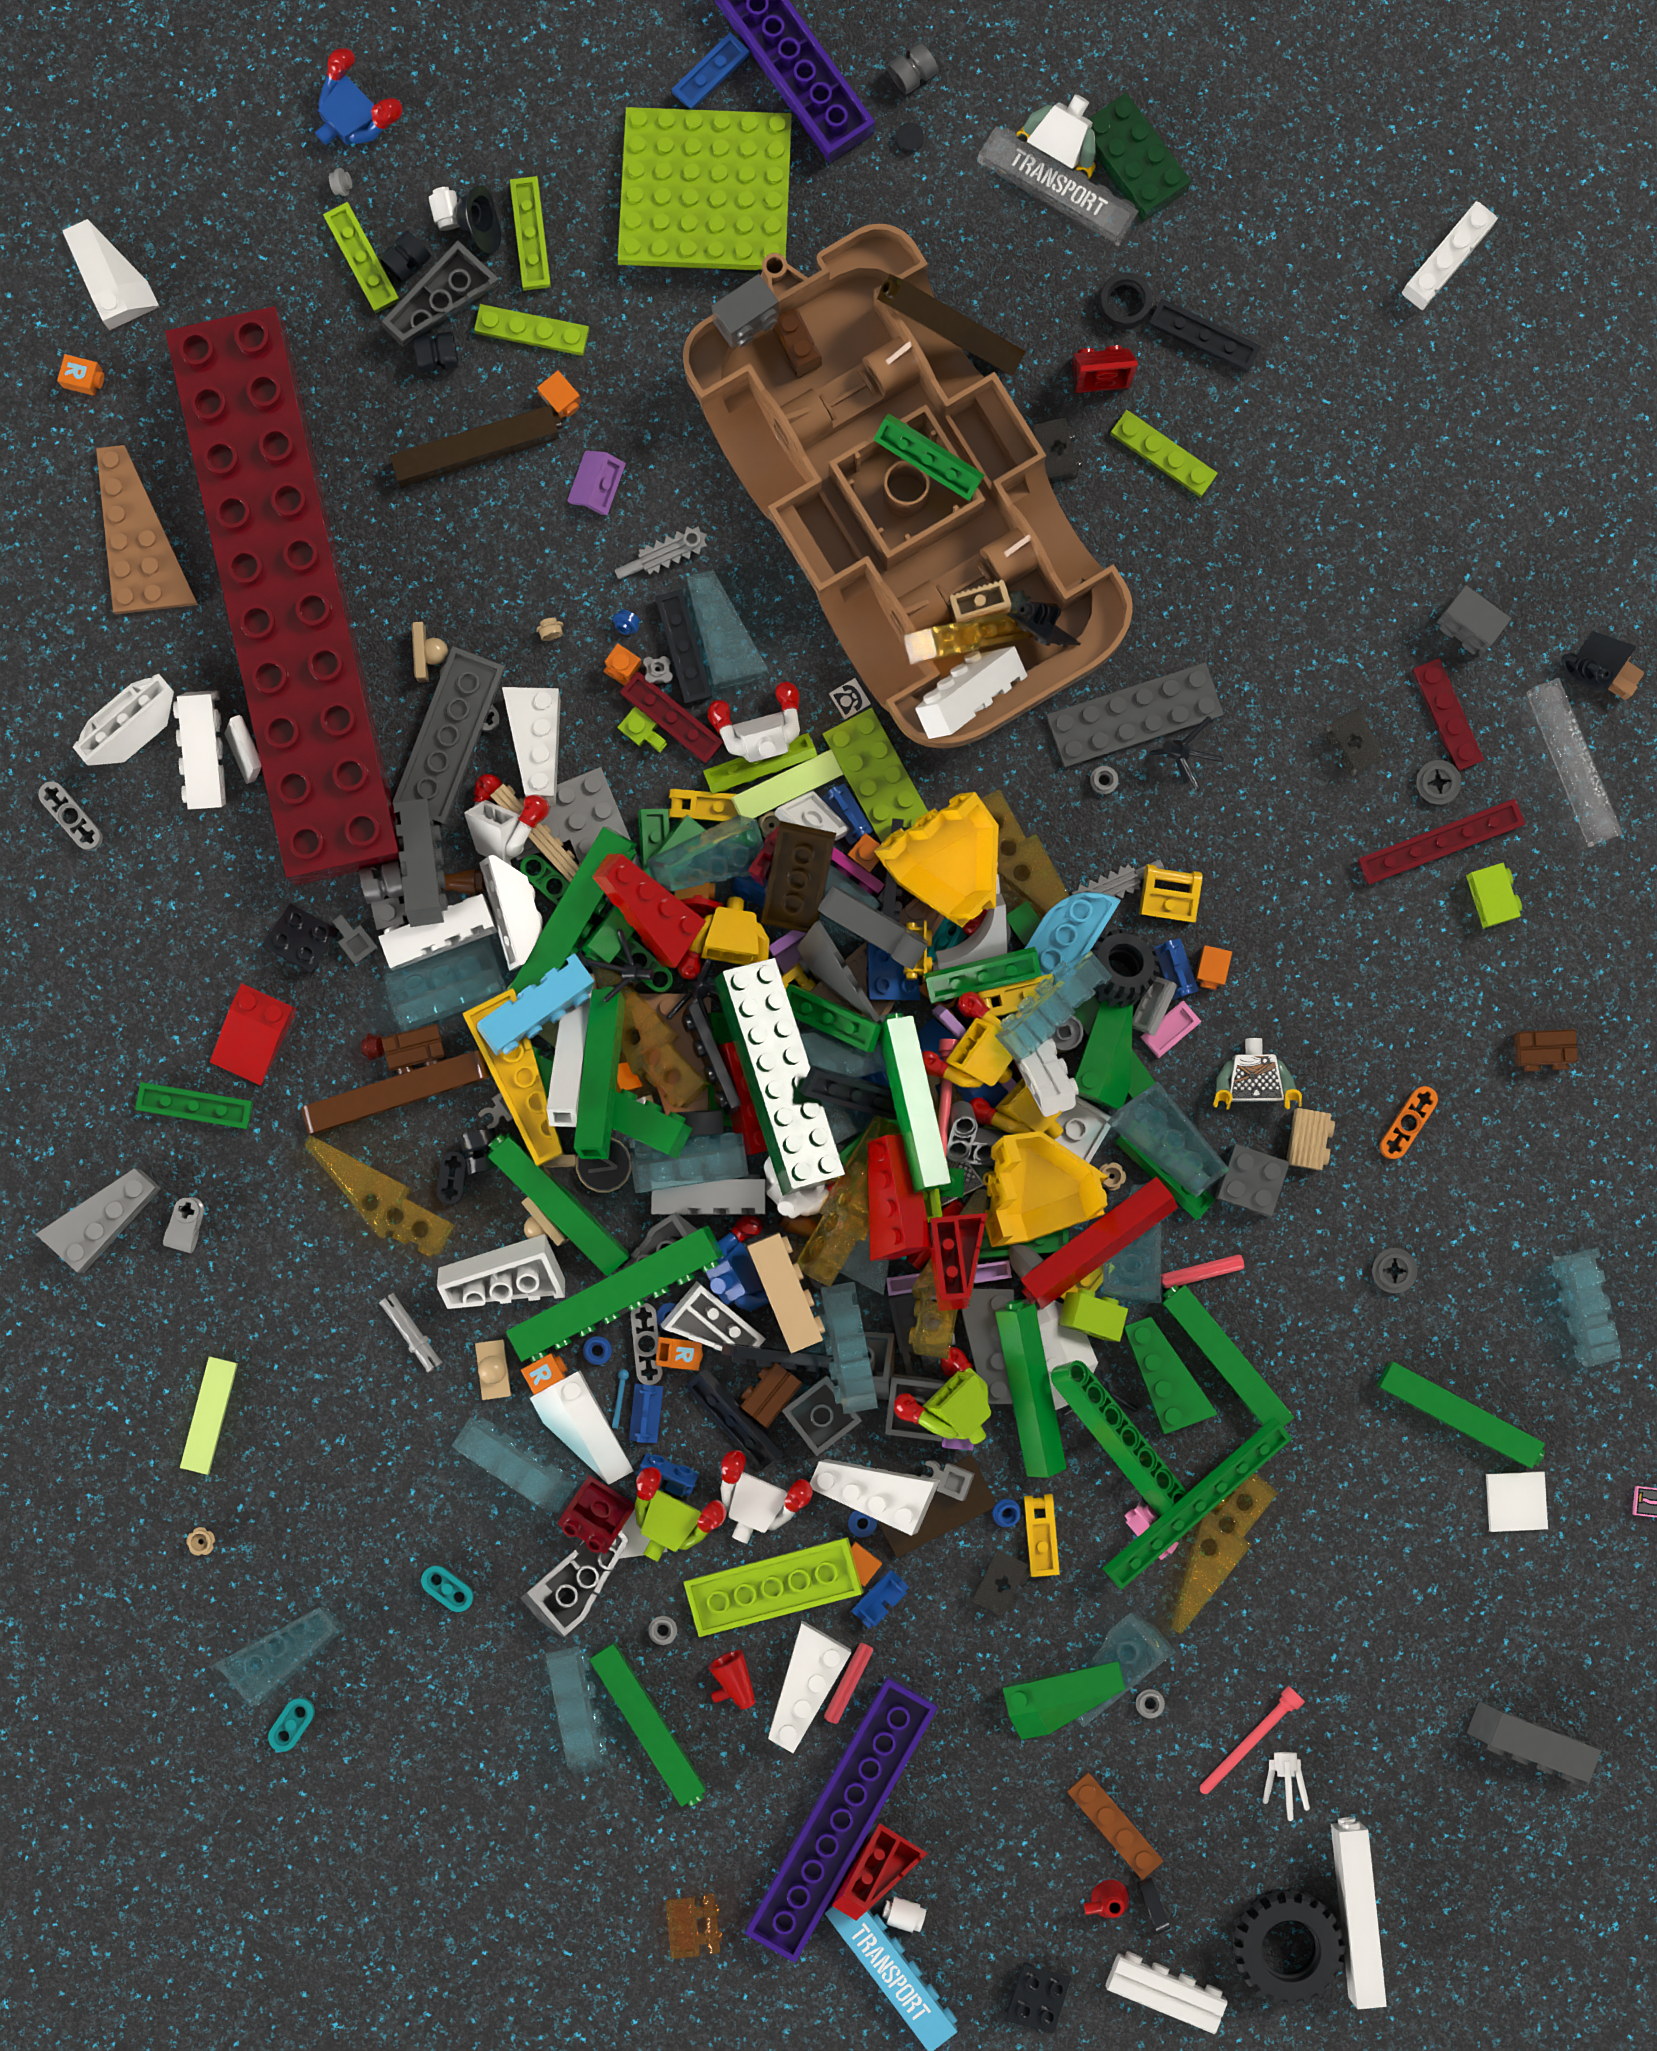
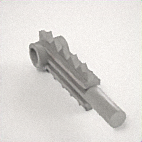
[615,526,708,580]
[1072,859,1164,899]

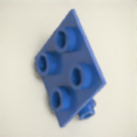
[866,943,920,1001]

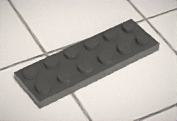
[392,646,506,824]
[1046,662,1224,769]

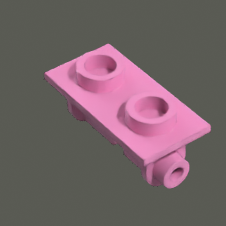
[1124,1500,1179,1560]

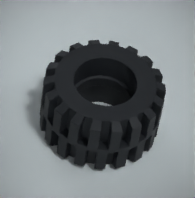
[1082,929,1159,1007]

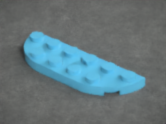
[1010,892,1121,1025]

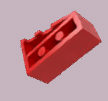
[929,1213,987,1311]
[832,1823,928,1921]

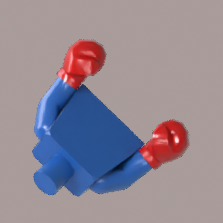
[315,48,403,145]
[706,1214,770,1311]

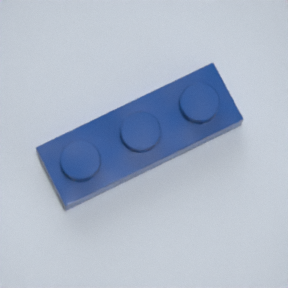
[672,32,750,110]

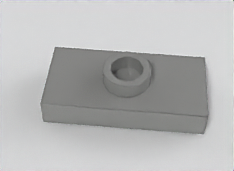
[1132,977,1178,1036]

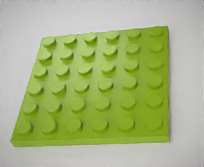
[618,107,792,270]

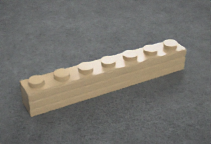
[490,784,581,883]

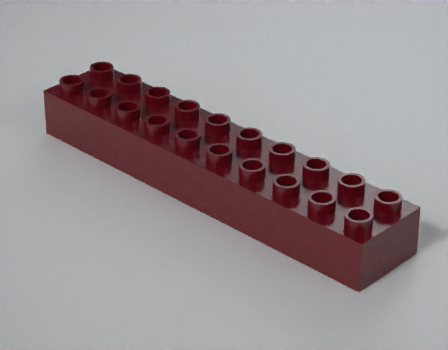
[165,306,401,886]

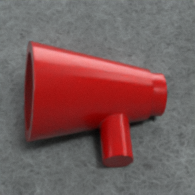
[708,1650,756,1710]
[1084,1879,1130,1919]

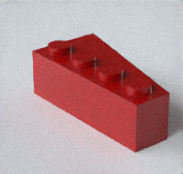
[593,854,706,968]
[716,1041,768,1156]
[868,1135,933,1261]

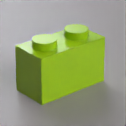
[1466,862,1522,929]
[1058,1289,1128,1342]

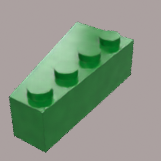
[1123,1316,1218,1434]

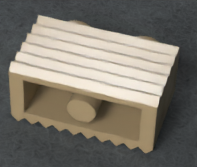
[948,579,1011,628]
[1286,1108,1335,1170]

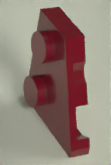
[748,826,779,886]

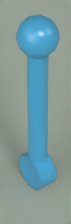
[612,1369,629,1429]

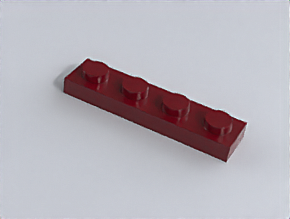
[1412,658,1484,772]
[620,671,724,764]

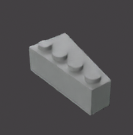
[36,1168,161,1273]
[651,1174,766,1215]

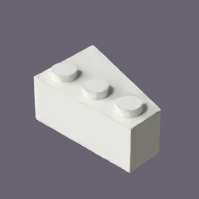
[660,1281,766,1351]

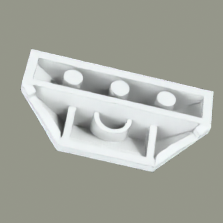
[73,674,174,765]
[479,855,543,971]
[1023,1299,1098,1410]

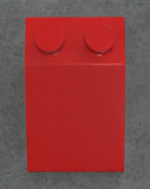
[1071,345,1138,393]
[210,983,298,1086]

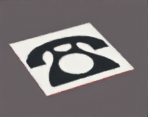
[829,678,871,719]

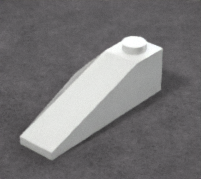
[62,219,159,330]
[530,1371,634,1485]

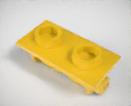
[903,920,932,982]

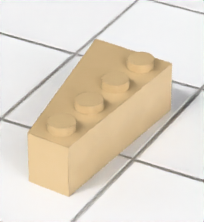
[747,1232,826,1353]

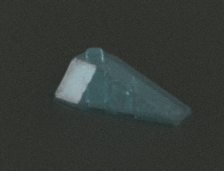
[1103,1185,1162,1303]

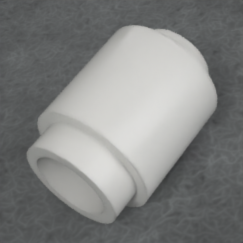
[429,187,459,231]
[882,1896,926,1933]

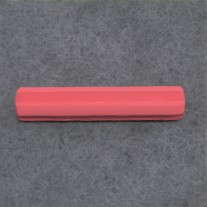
[1161,1255,1244,1289]
[824,1643,873,1724]

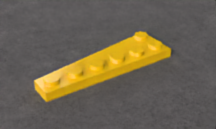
[462,988,564,1167]

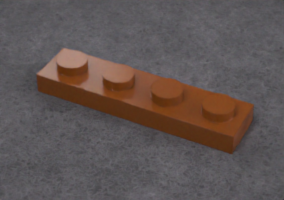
[1066,1772,1164,1880]

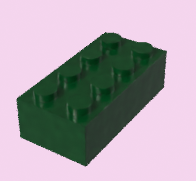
[1088,92,1191,222]

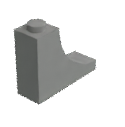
[932,894,1007,972]

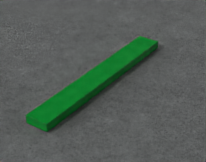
[1006,901,1157,1101]
[1102,1417,1292,1590]

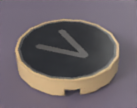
[576,1138,632,1193]

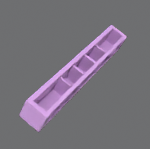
[886,1260,1012,1296]

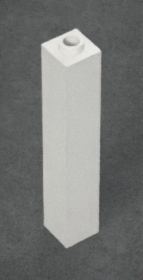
[547,973,597,1127]

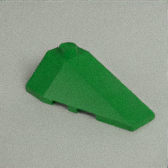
[1073,1000,1133,1112]
[1003,1661,1126,1740]

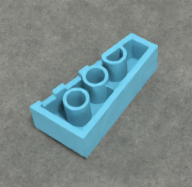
[477,953,594,1056]

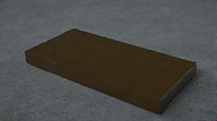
[761,821,836,933]
[878,1454,997,1558]

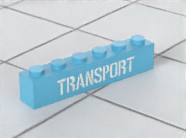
[824,1901,958,2051]

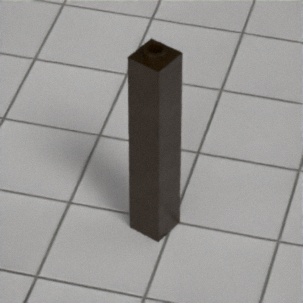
[877,274,1026,376]
[390,405,563,487]

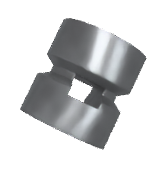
[887,42,939,95]
[359,860,404,904]
[1045,1014,1083,1053]

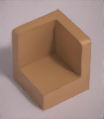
[1608,656,1644,700]

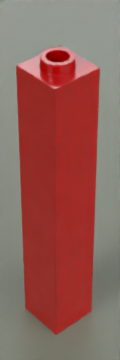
[1020,1177,1178,1309]

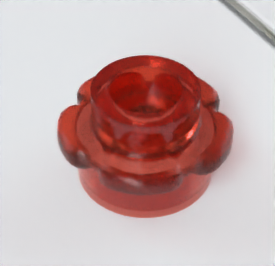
[361,1033,384,1060]

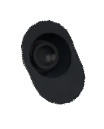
[456,186,501,253]

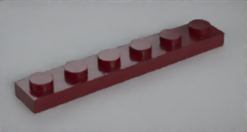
[1357,799,1526,886]

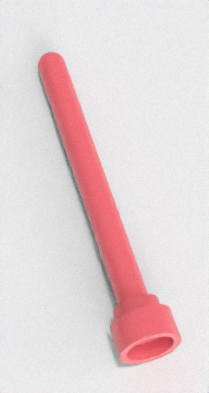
[938,1039,960,1158]
[1200,1686,1305,1794]

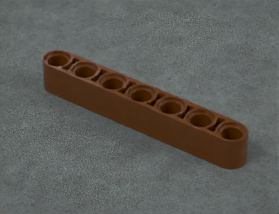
[300,1050,491,1135]

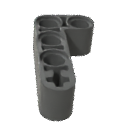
[818,885,928,970]
[946,1101,1013,1166]

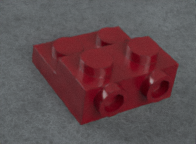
[557,1475,635,1555]

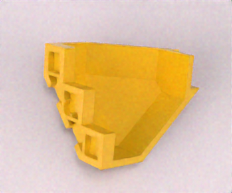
[874,792,999,928]
[985,1131,1109,1247]

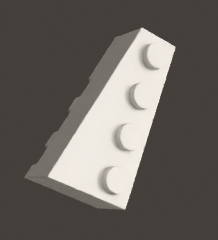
[915,646,1027,739]
[379,894,498,971]

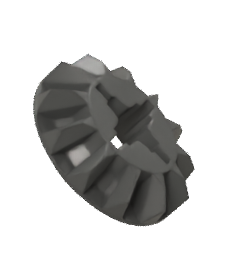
[1416,760,1461,805]
[1371,1248,1418,1293]

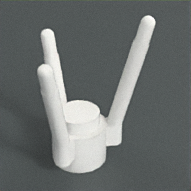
[1263,1752,1310,1821]

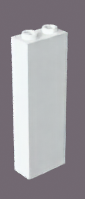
[1331,1817,1387,2009]

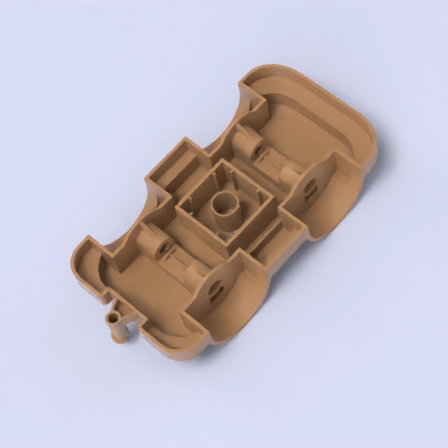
[683,224,1132,748]

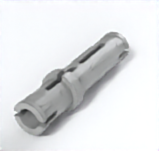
[379,1293,442,1373]

